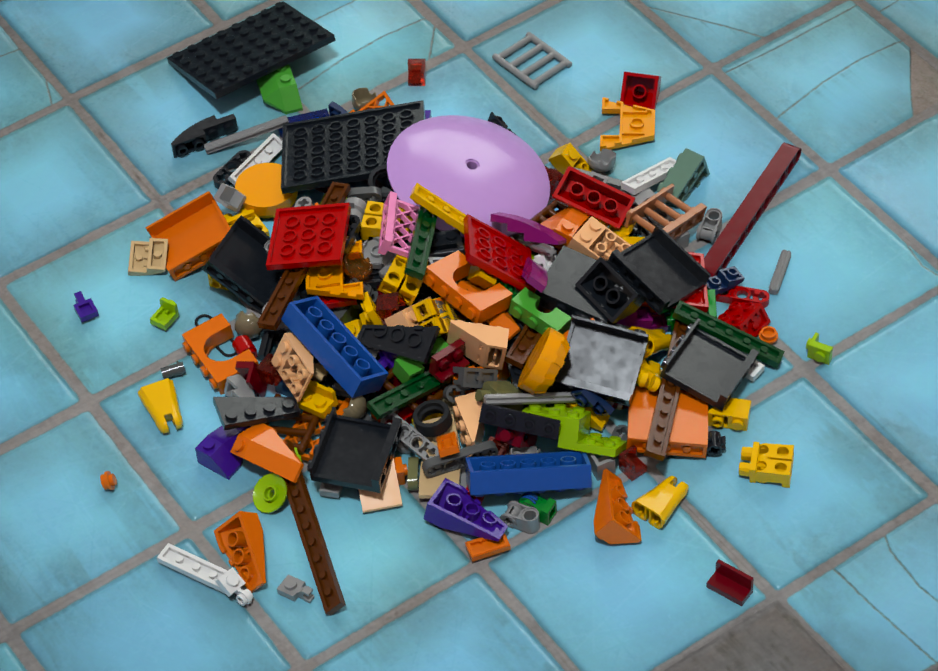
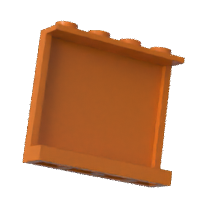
[145,191,230,281]
[626,386,708,458]

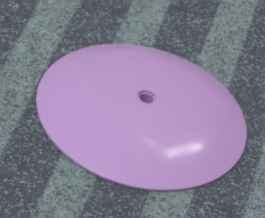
[387,115,550,238]

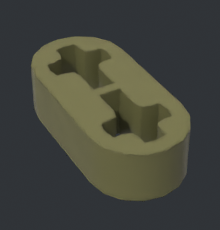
[407,457,419,491]

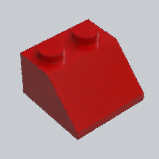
[620,72,662,110]

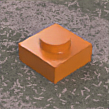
[394,457,408,485]

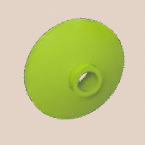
[253,473,287,513]

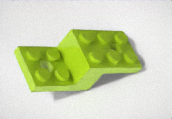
[522,403,627,457]

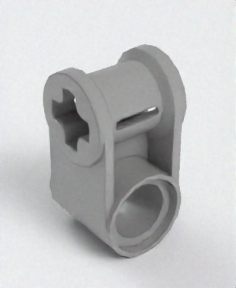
[696,208,722,244]
[500,501,540,534]

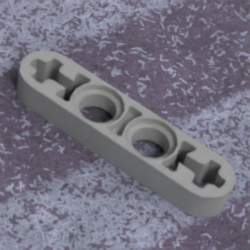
[380,412,439,461]

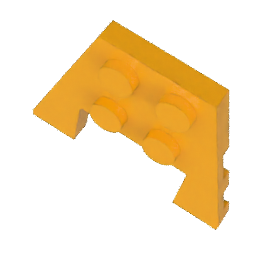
[600,97,655,151]
[306,240,364,300]

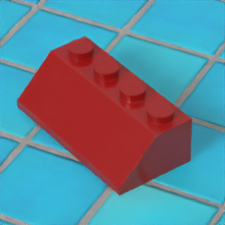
[552,166,636,230]

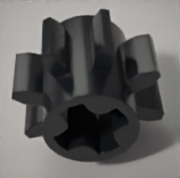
[707,431,726,456]

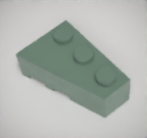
[657,148,710,208]

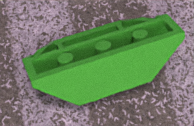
[256,64,303,114]

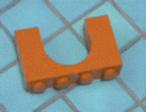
[423,250,513,323]
[182,313,260,395]

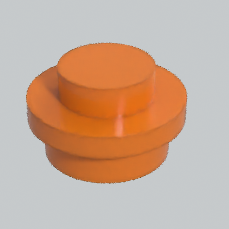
[759,326,778,344]
[100,471,117,491]

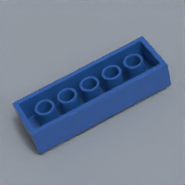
[281,296,389,398]
[465,451,592,497]

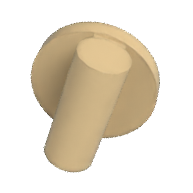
[312,362,327,382]

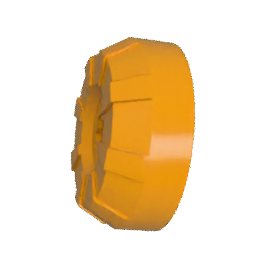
[235,163,298,219]
[518,327,570,394]

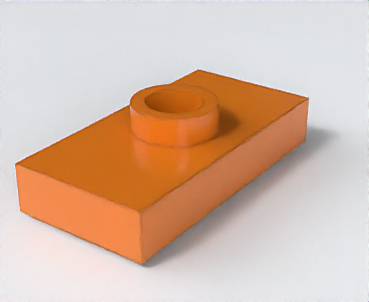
[436,431,460,458]
[465,533,511,562]

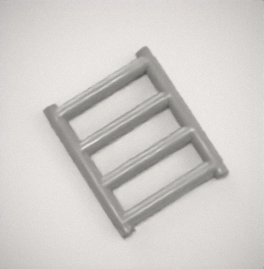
[492,32,572,90]

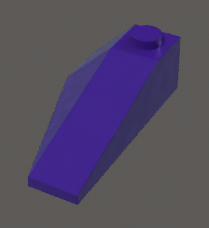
[195,426,251,480]
[424,478,508,542]

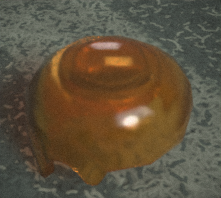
[343,252,373,280]

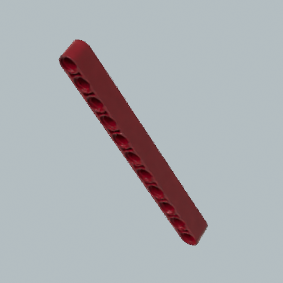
[704,142,802,277]

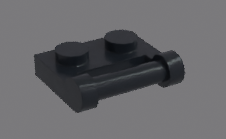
[429,229,465,257]

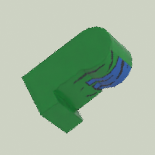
[518,492,557,526]

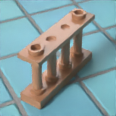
[624,184,707,240]

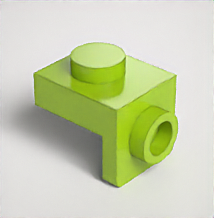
[150,297,179,331]
[806,332,833,365]

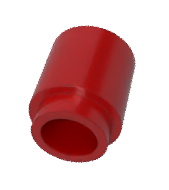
[232,335,257,358]

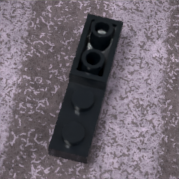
[171,114,238,158]

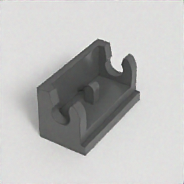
[453,366,498,388]

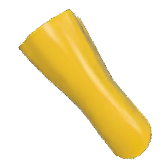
[628,326,671,358]
[637,358,661,392]
[138,378,183,434]
[631,475,689,529]

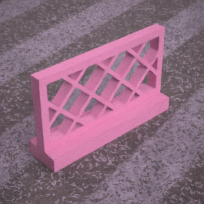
[378,191,419,258]

